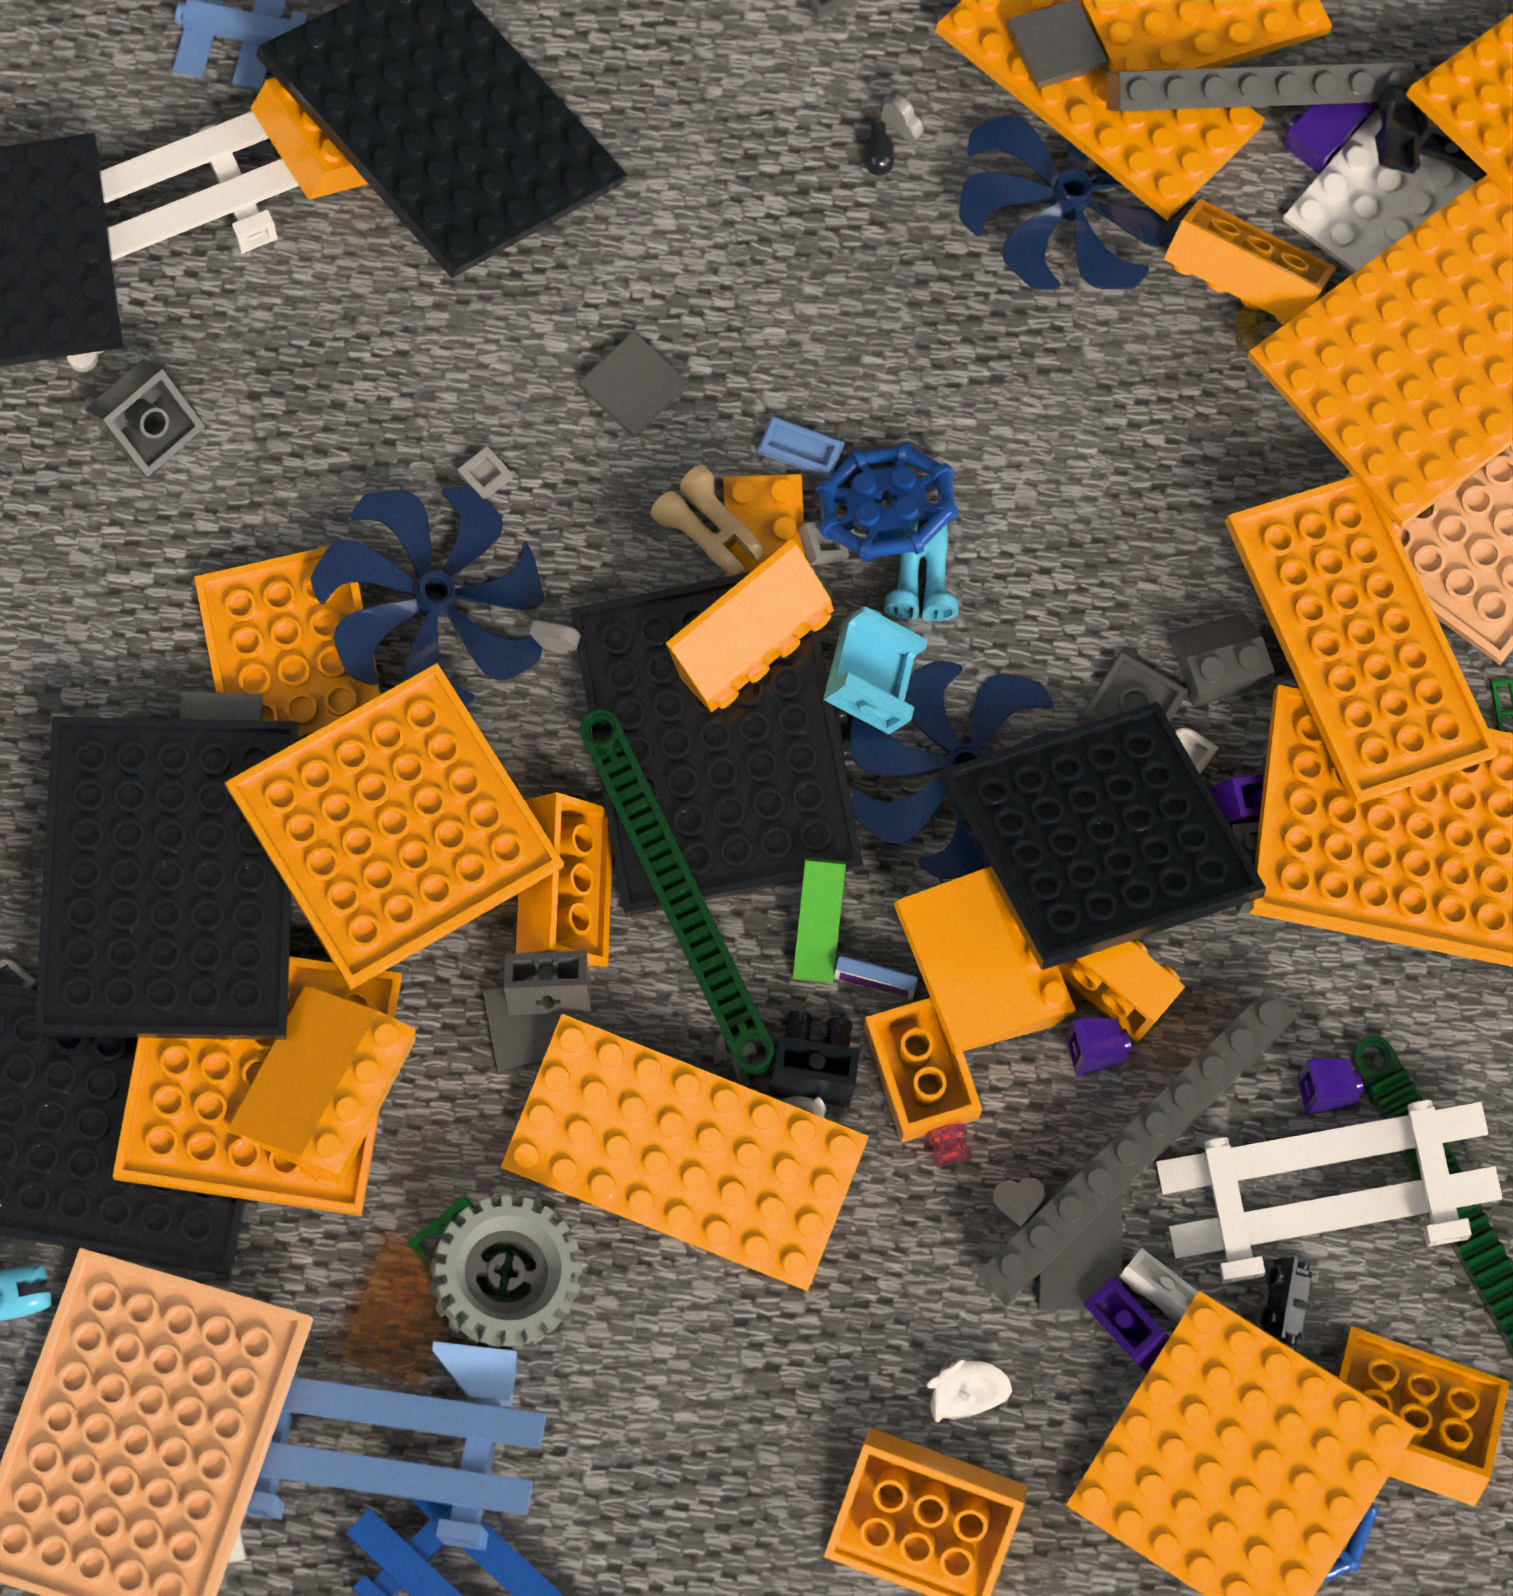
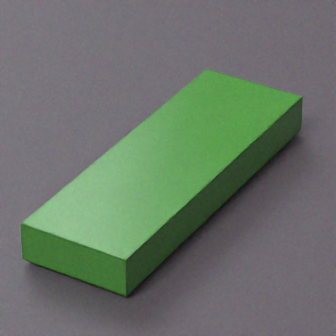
[793,857,846,983]

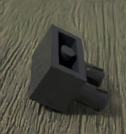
[768,1010,860,1108]

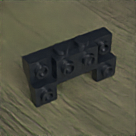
[1375,83,1487,180]

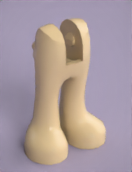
[650,465,764,575]

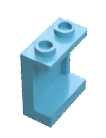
[823,607,928,734]

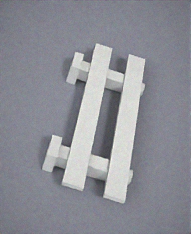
[101,111,298,260]
[1156,1100,1503,1284]

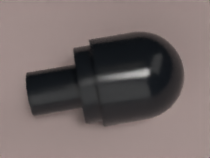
[863,121,895,176]

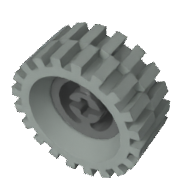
[430,1195,582,1351]

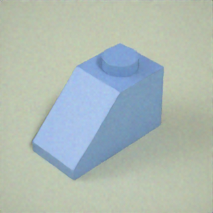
[432,1341,518,1407]

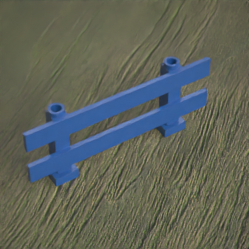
[346,1458,564,1596]

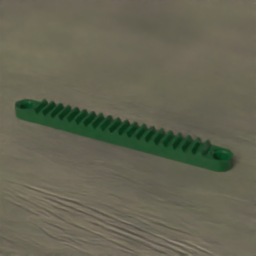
[580,709,776,1074]
[1351,1036,1513,1358]

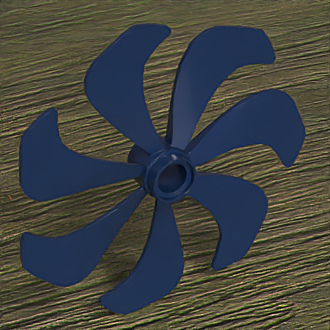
[959,115,1187,290]
[310,487,545,706]
[851,661,1063,879]

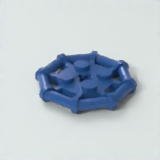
[815,441,959,562]

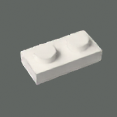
[1119,1248,1198,1323]

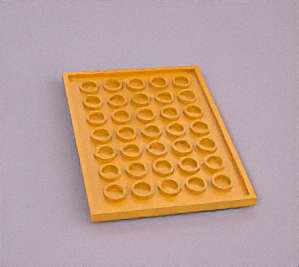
[1248,174,1513,528]
[1249,684,1513,967]

